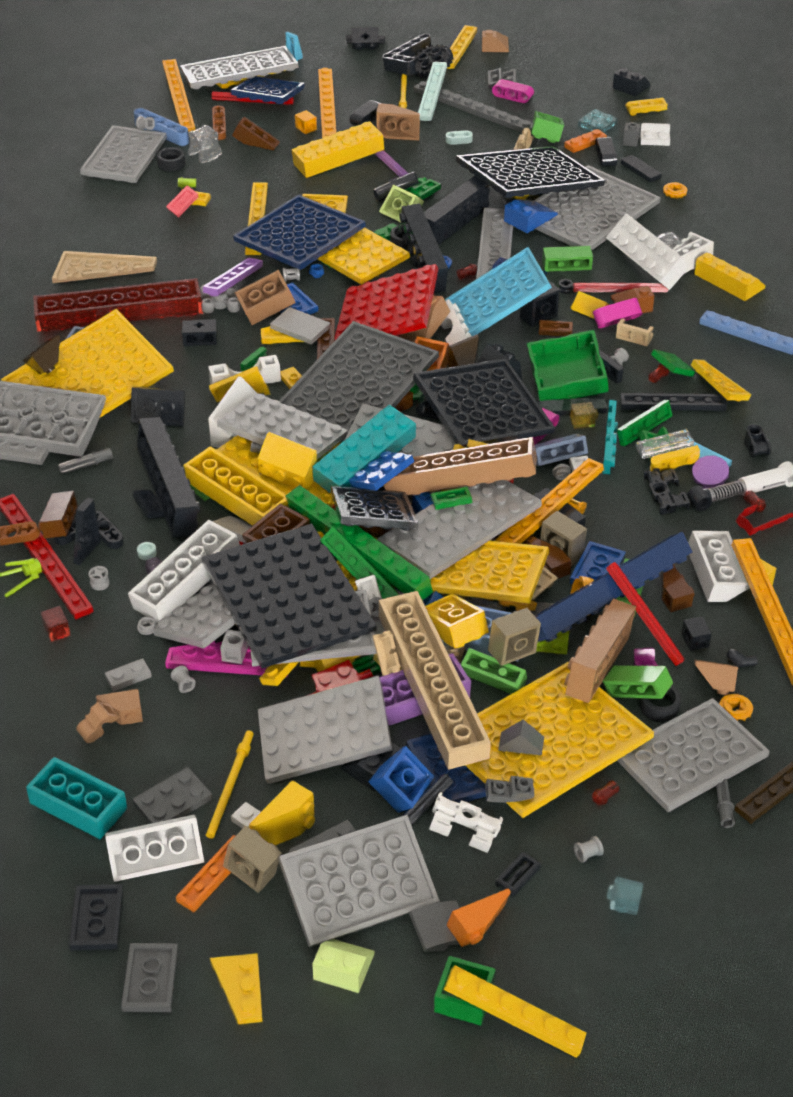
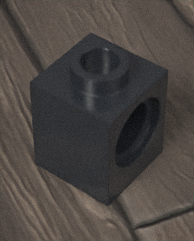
[681,616,712,651]

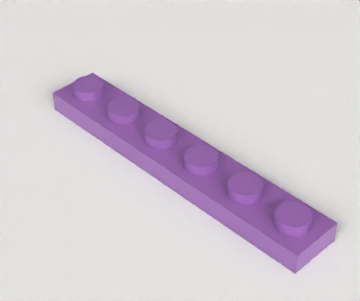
[203,258,263,296]

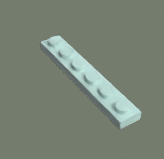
[418,62,447,121]

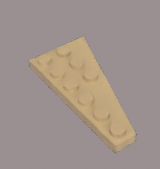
[52,251,157,283]

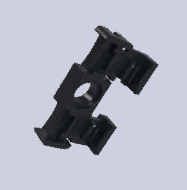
[644,468,690,515]

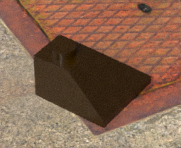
[448,334,479,368]
[22,335,60,374]

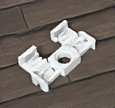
[429,792,503,853]

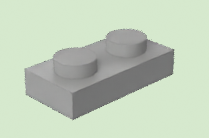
[105,658,151,692]

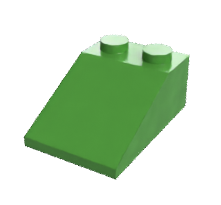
[531,111,564,143]

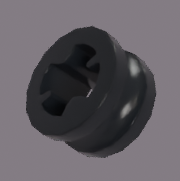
[558,279,573,294]

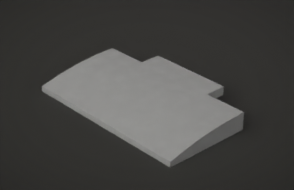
[0,381,107,465]

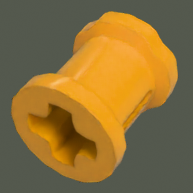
[567,498,587,514]

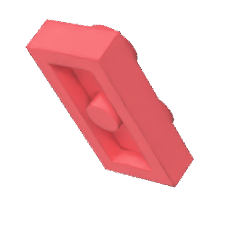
[166,186,199,218]

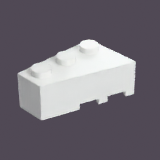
[672,232,714,273]

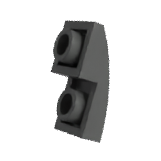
[485,776,534,802]

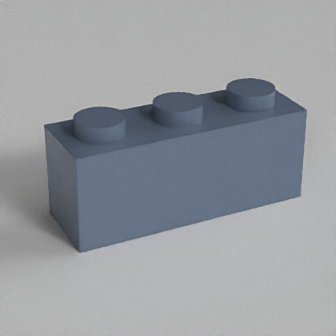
[534,434,588,466]

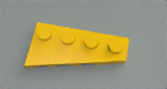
[691,359,752,402]

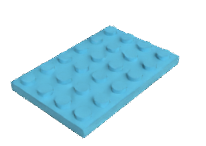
[445,247,552,336]

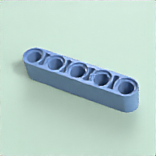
[134,108,189,146]

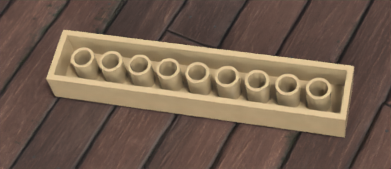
[379,591,491,770]

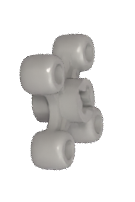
[200,284,240,313]

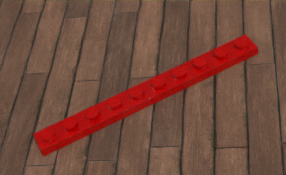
[0,494,94,620]

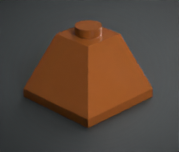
[611,286,655,313]

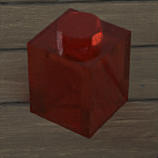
[41,606,70,642]

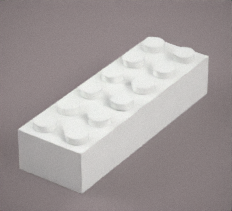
[606,213,691,290]
[128,520,240,623]

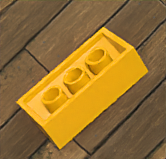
[695,252,765,301]

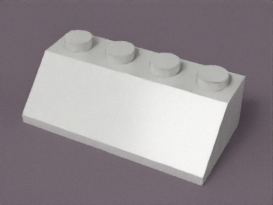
[208,376,257,448]
[688,531,750,602]
[105,815,204,882]

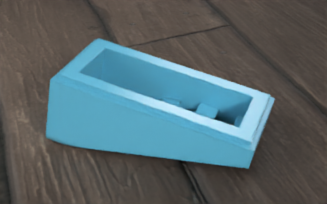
[285,32,303,61]

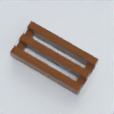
[539,320,573,336]

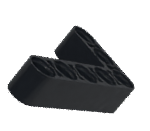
[382,34,432,75]

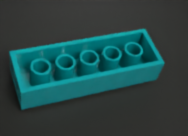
[312,405,416,493]

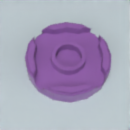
[692,456,729,488]

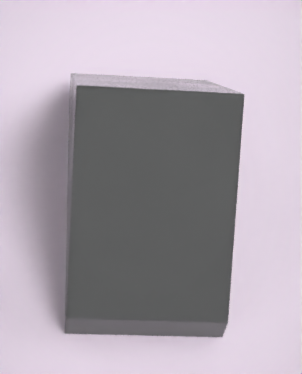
[498,719,544,755]

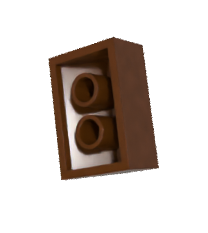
[242,503,310,543]

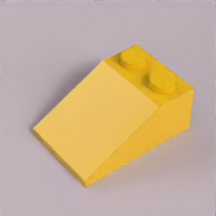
[425,593,489,649]
[249,780,315,845]

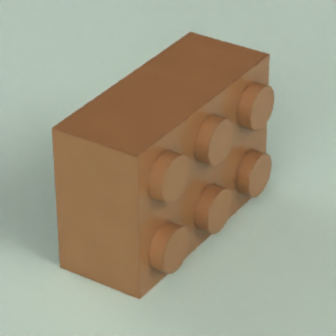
[235,270,296,325]

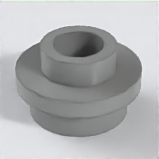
[552,464,571,480]
[137,616,157,635]

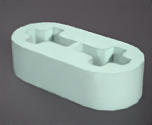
[446,131,473,145]

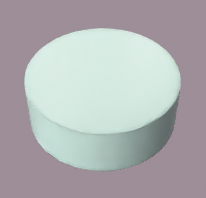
[137,542,157,560]

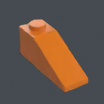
[447,888,511,947]

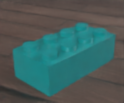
[26,757,128,840]

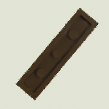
[734,762,793,824]

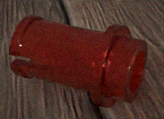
[456,263,477,279]
[648,364,670,383]
[744,490,766,512]
[592,780,619,805]

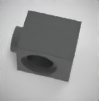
[623,122,640,147]

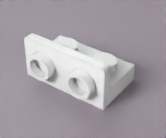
[640,123,670,146]

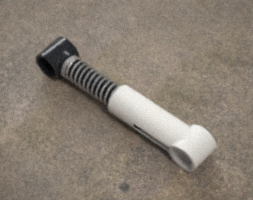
[687,461,793,511]

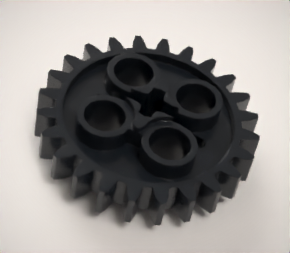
[414,44,454,79]

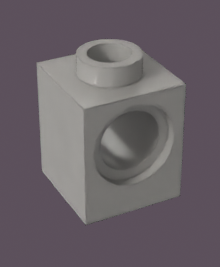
[220,630,248,664]

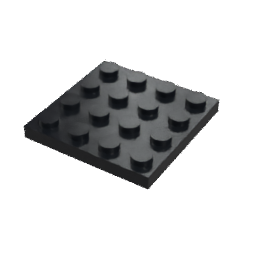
[330,486,419,531]

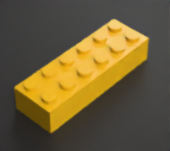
[292,121,384,178]
[184,446,289,526]

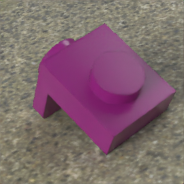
[634,647,658,666]

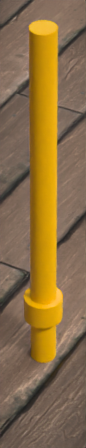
[399,74,407,109]
[206,731,254,839]

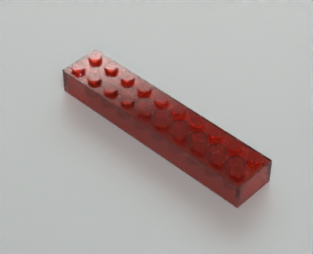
[33,278,203,332]

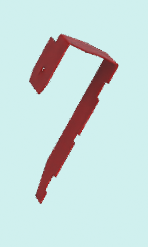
[736,505,793,536]

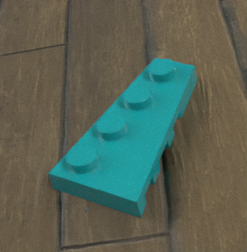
[603,400,618,474]

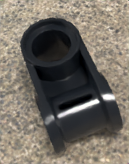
[744,424,771,457]

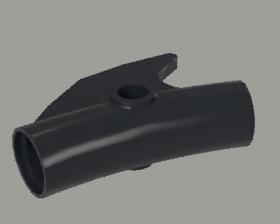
[373,171,419,202]

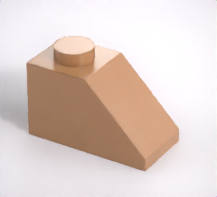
[96,689,143,725]

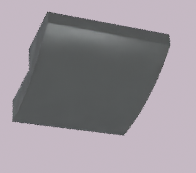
[488,68,517,88]
[409,900,460,952]

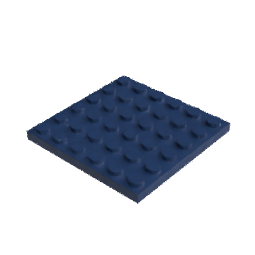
[233,195,366,270]

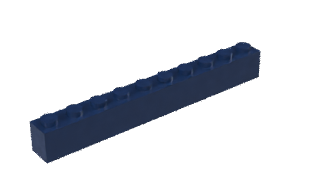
[534,532,693,642]

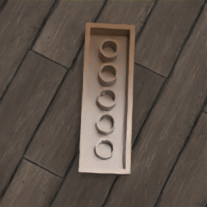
[564,599,636,703]

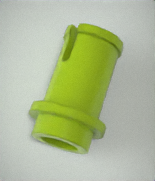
[178,177,196,189]

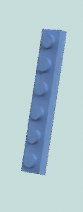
[699,310,793,355]

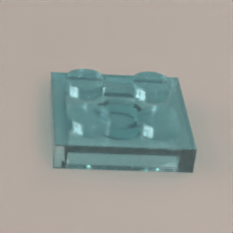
[578,109,618,133]

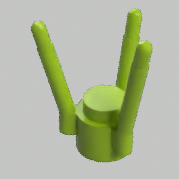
[0,558,42,597]

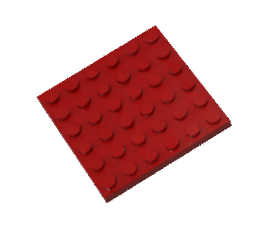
[334,264,438,341]

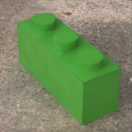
[542,246,593,272]
[461,648,527,694]
[603,666,673,699]

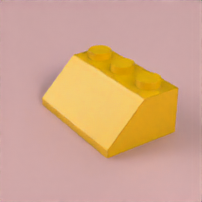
[257,432,317,490]

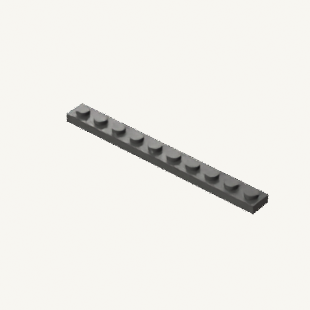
[414,82,533,133]

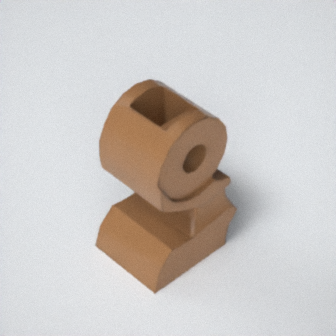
[76,702,120,743]

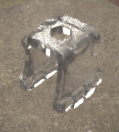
[188,125,222,163]

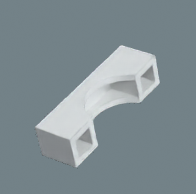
[441,299,472,345]
[208,355,281,385]

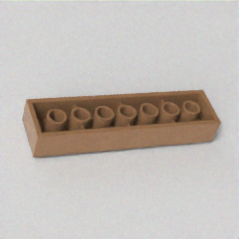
[384,437,537,495]

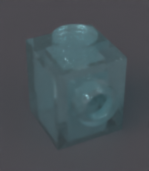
[607,877,644,915]

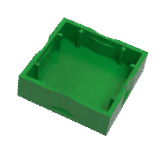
[527,330,609,401]

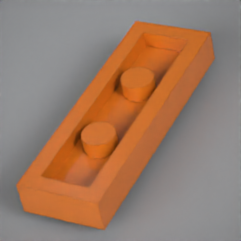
[564,129,607,153]

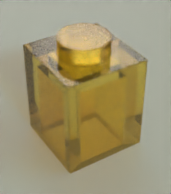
[570,402,598,429]

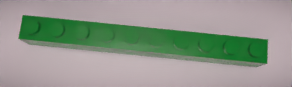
[285,485,433,601]

